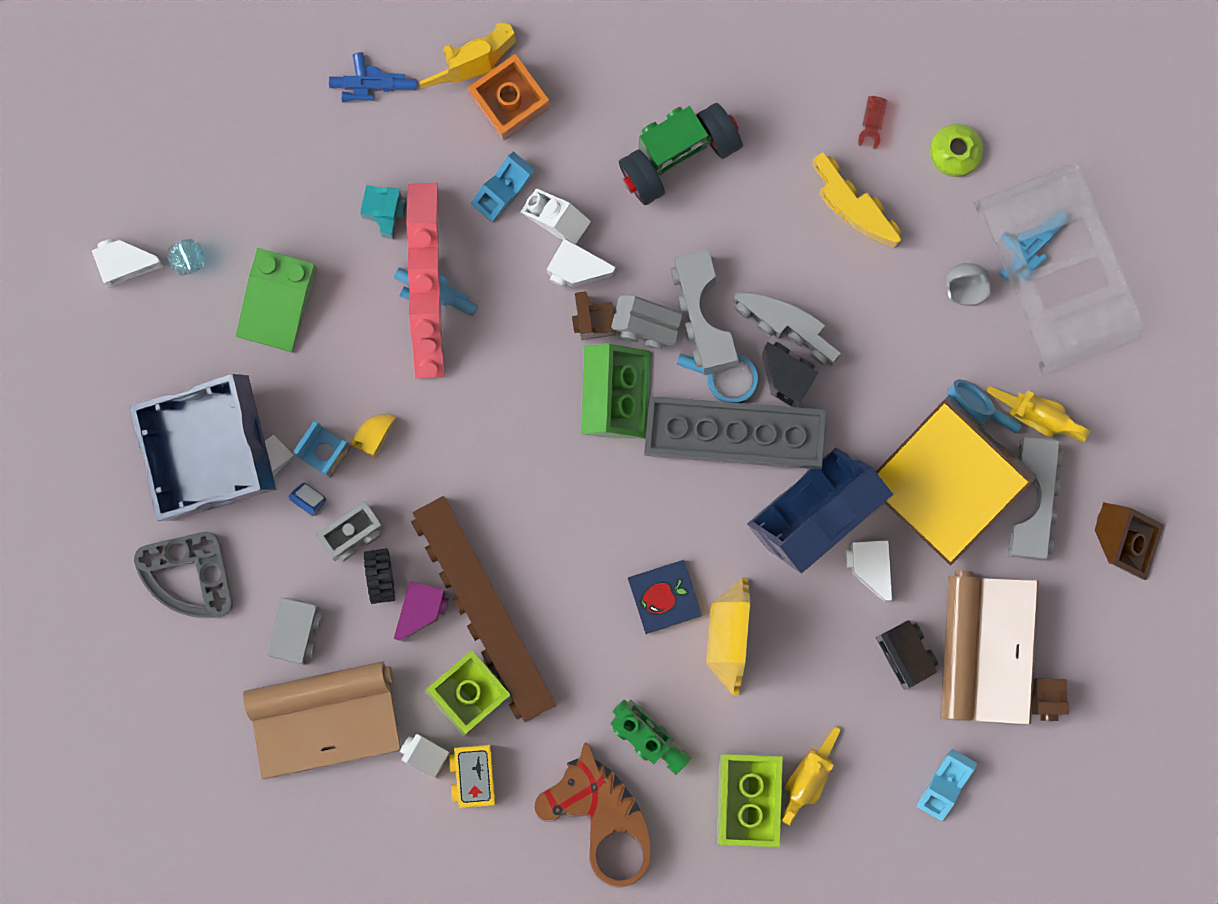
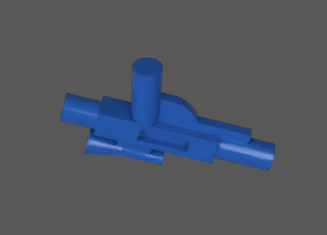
[329,52,417,103]

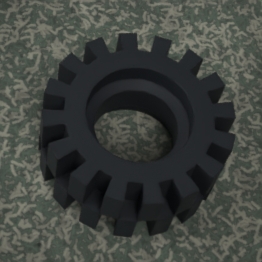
[364,548,395,604]

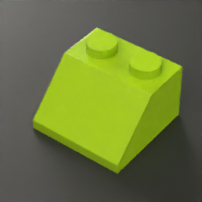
[425,650,510,736]

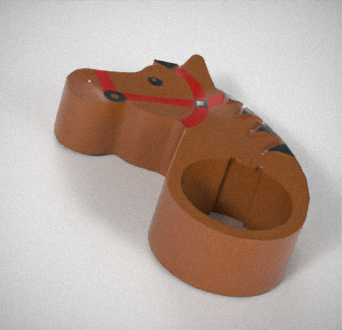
[534,742,650,888]

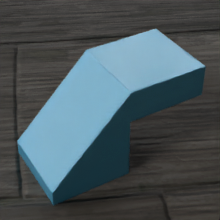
[916,748,977,821]

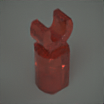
[857,96,887,149]

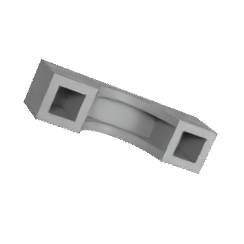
[670,249,738,375]
[1008,437,1063,561]

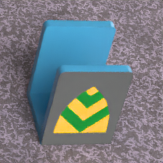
[293,420,351,478]

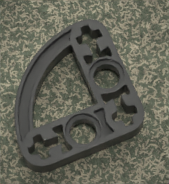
[134,532,233,618]

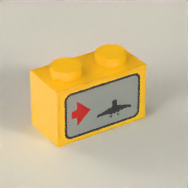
[449,745,496,808]

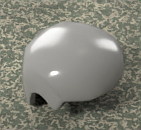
[946,263,990,305]

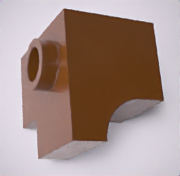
[572,291,616,340]
[1032,678,1069,721]

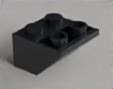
[762,342,818,407]

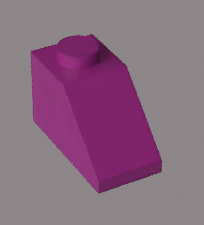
[394,581,449,641]

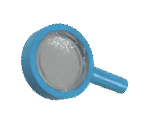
[676,353,758,403]

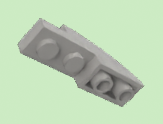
[733,293,841,366]

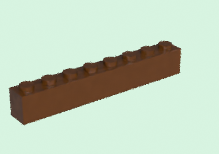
[411,495,557,723]

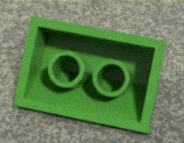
[581,344,651,439]

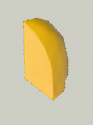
[350,414,397,458]

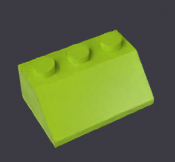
[717,754,783,847]

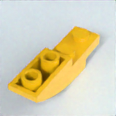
[812,152,901,248]

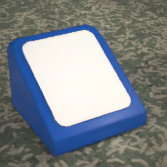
[288,483,326,517]

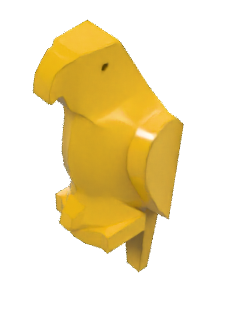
[419,22,516,89]
[986,386,1091,443]
[781,726,841,827]

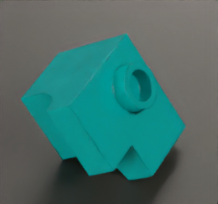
[360,185,406,239]

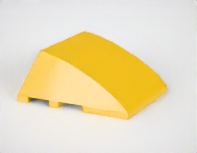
[706,577,750,696]

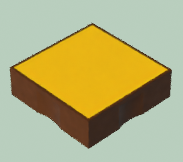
[876,394,1036,566]

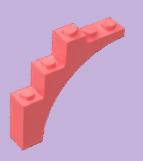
[406,183,445,378]

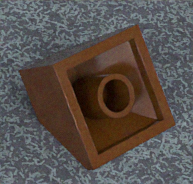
[1094,502,1164,580]

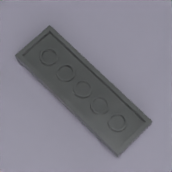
[644,396,826,470]

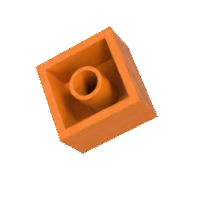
[467,54,550,141]

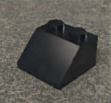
[875,620,939,690]

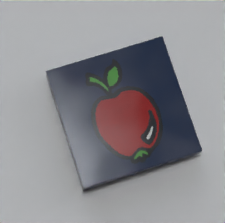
[627,560,702,634]

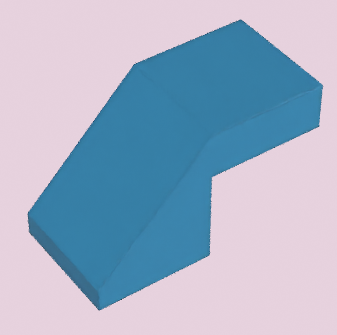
[471,151,535,222]

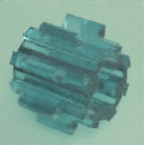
[167,238,206,276]

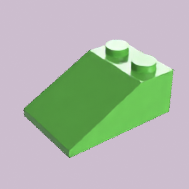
[236,248,317,353]

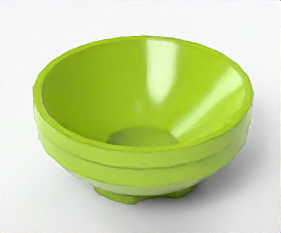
[930,124,983,177]

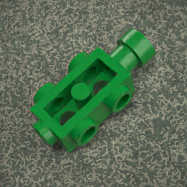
[610,699,692,775]

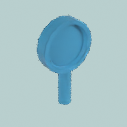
[947,379,1022,433]

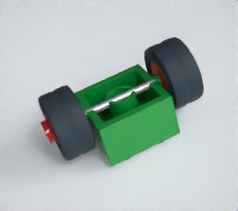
[619,103,743,205]

